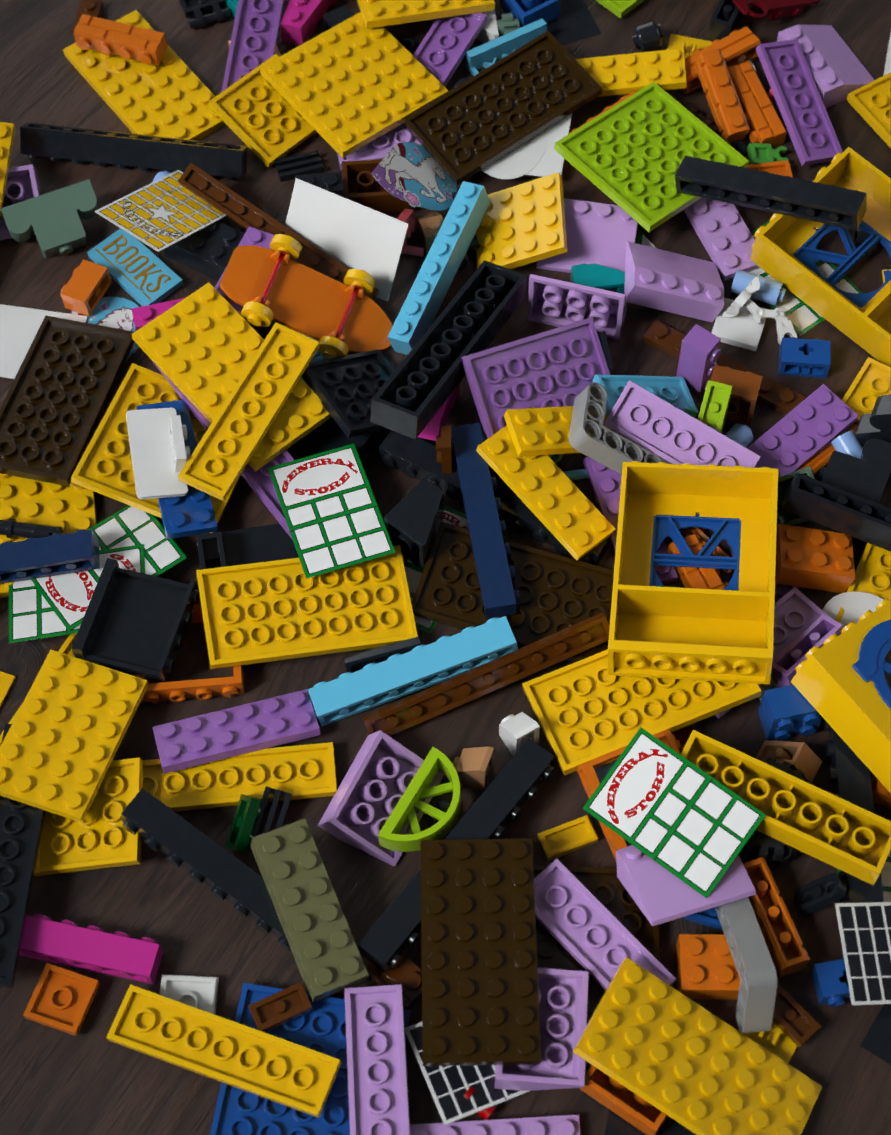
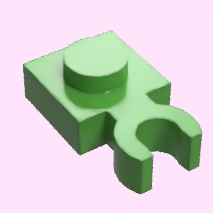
[747,143,789,165]

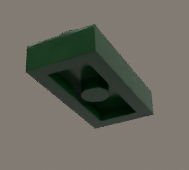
[225,794,261,853]

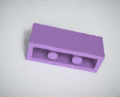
[676,324,721,396]
[771,613,843,687]

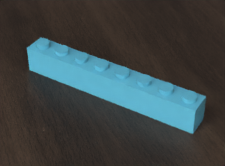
[388,181,490,355]
[308,616,518,726]

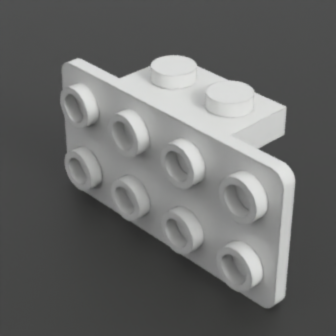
[126,408,190,499]

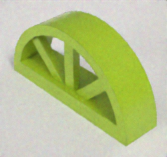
[698,380,733,433]
[378,747,462,852]

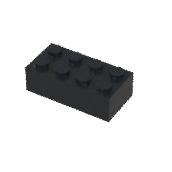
[164,221,245,281]

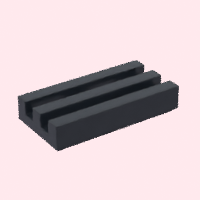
[275,150,324,182]
[252,786,292,837]

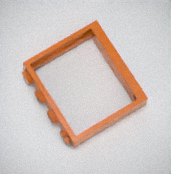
[136,602,244,704]
[576,729,681,861]

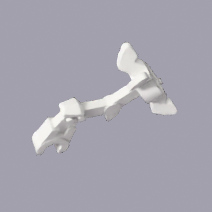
[722,277,797,344]

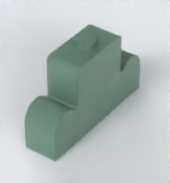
[1,179,98,258]

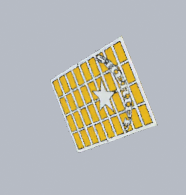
[94,170,225,252]

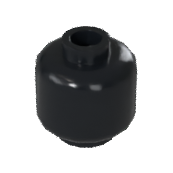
[632,20,666,52]

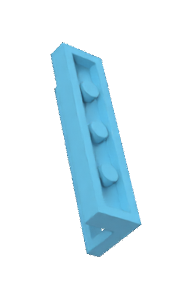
[466,18,547,76]

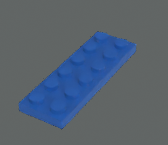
[136,400,217,539]

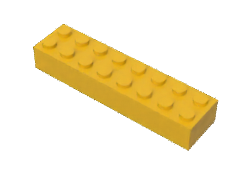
[681,730,891,886]

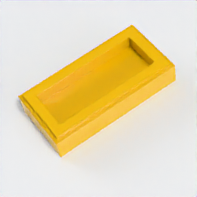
[537,815,598,861]

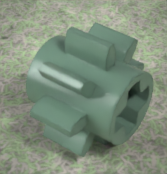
[496,13,519,37]

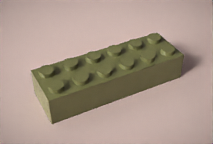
[251,819,368,1003]

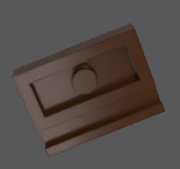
[366,952,422,1009]

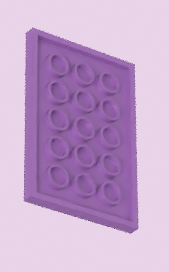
[461,317,610,438]

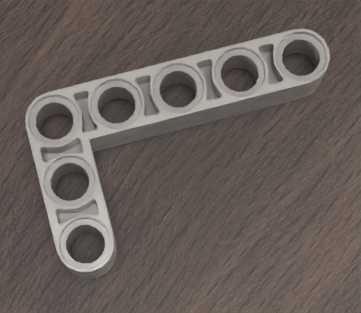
[569,382,672,475]
[715,897,777,1034]

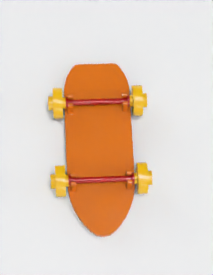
[220,234,392,359]

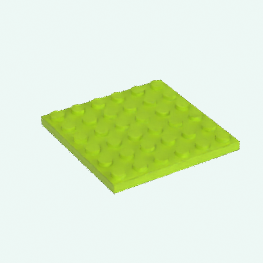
[554,82,749,232]

